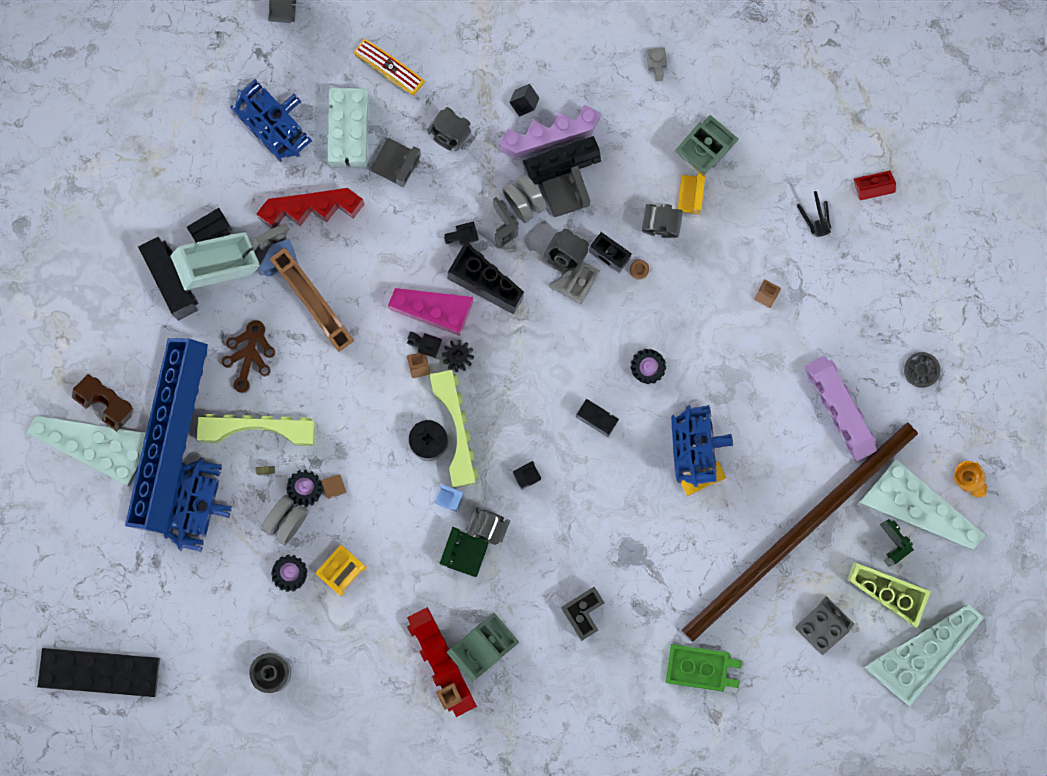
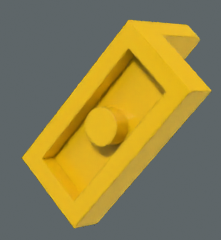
[678,173,705,215]

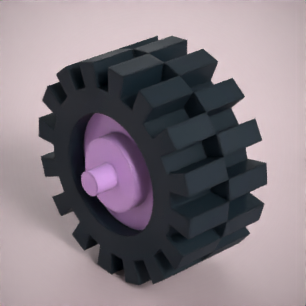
[630,349,666,384]
[287,470,322,507]
[271,555,308,592]

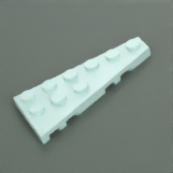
[26,416,146,486]
[858,459,985,550]
[863,605,984,707]

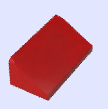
[854,170,896,200]

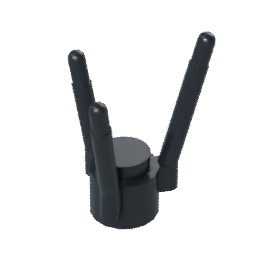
[797,191,832,237]

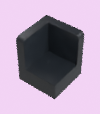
[509,84,539,117]
[513,461,541,490]

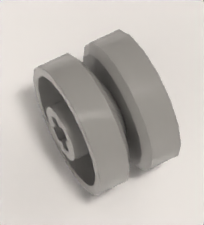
[502,173,547,223]
[261,495,309,545]

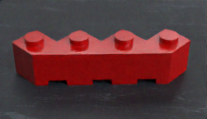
[256,188,365,229]
[407,607,477,717]

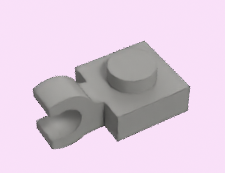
[646,47,667,81]

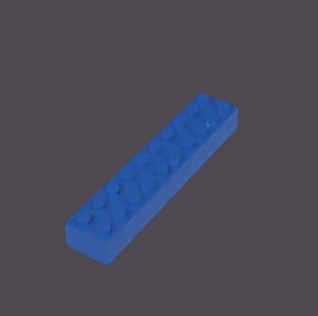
[125,338,208,534]

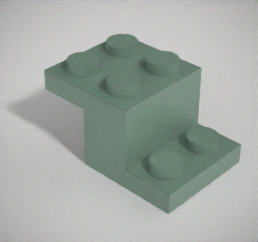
[675,115,739,176]
[447,613,519,682]

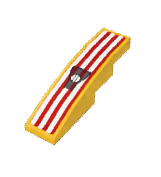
[353,39,425,96]

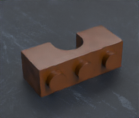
[72,374,133,432]

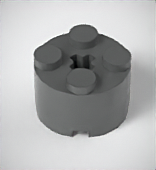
[268,0,296,23]
[427,107,471,152]
[642,204,683,238]
[544,229,589,274]
[466,507,511,545]
[249,653,291,693]

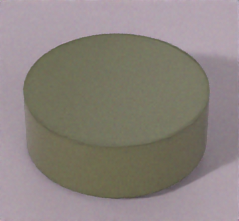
[255,466,275,475]

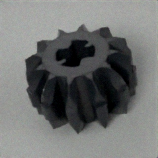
[442,340,474,372]

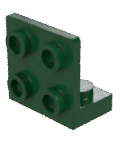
[880,519,914,567]
[439,527,489,577]

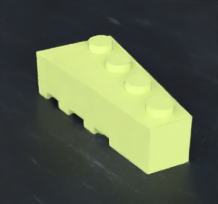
[847,562,931,628]

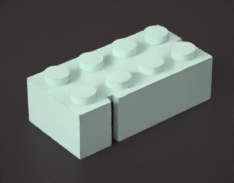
[328,88,369,168]
[171,232,260,290]

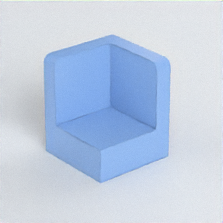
[436,484,464,512]

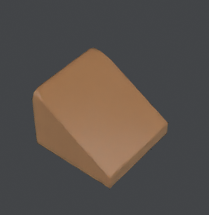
[754,279,781,308]
[407,353,430,378]
[321,475,347,499]
[436,683,462,710]

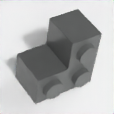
[561,587,605,641]

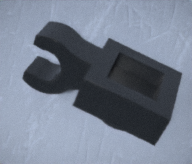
[444,221,479,245]
[407,332,442,358]

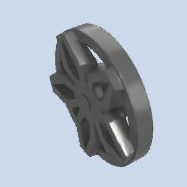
[904,352,940,388]

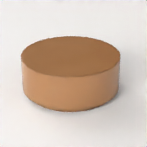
[630,260,649,280]

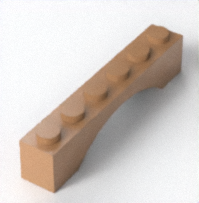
[270,247,355,352]

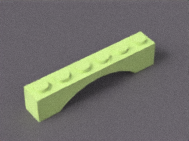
[429,370,479,489]
[197,414,316,446]

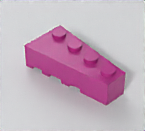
[388,288,474,336]

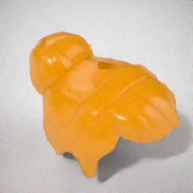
[953,460,988,498]

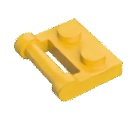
[315,545,367,597]

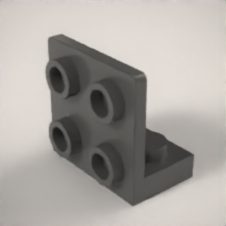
[371,138,421,188]
[542,166,590,217]
[493,197,519,249]
[796,596,854,655]

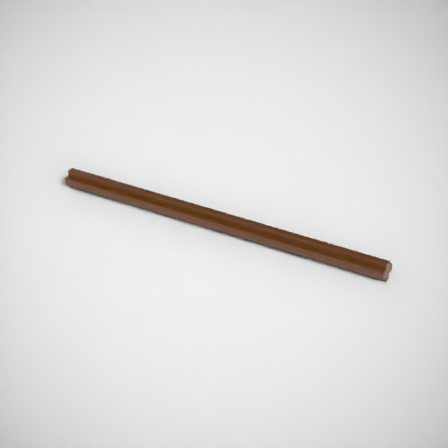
[681,422,918,642]

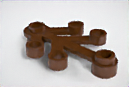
[221,320,276,393]

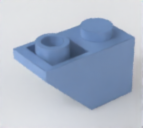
[259,239,298,277]

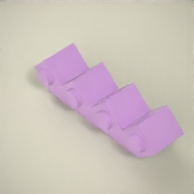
[499,105,601,159]
[804,356,877,461]

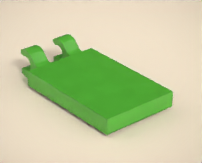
[666,644,742,692]

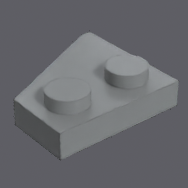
[246,223,290,255]
[549,262,600,304]

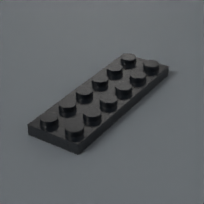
[37,648,160,697]

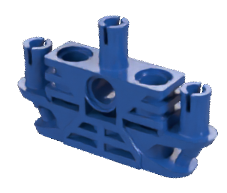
[230,79,312,162]
[671,405,733,488]
[164,457,232,552]

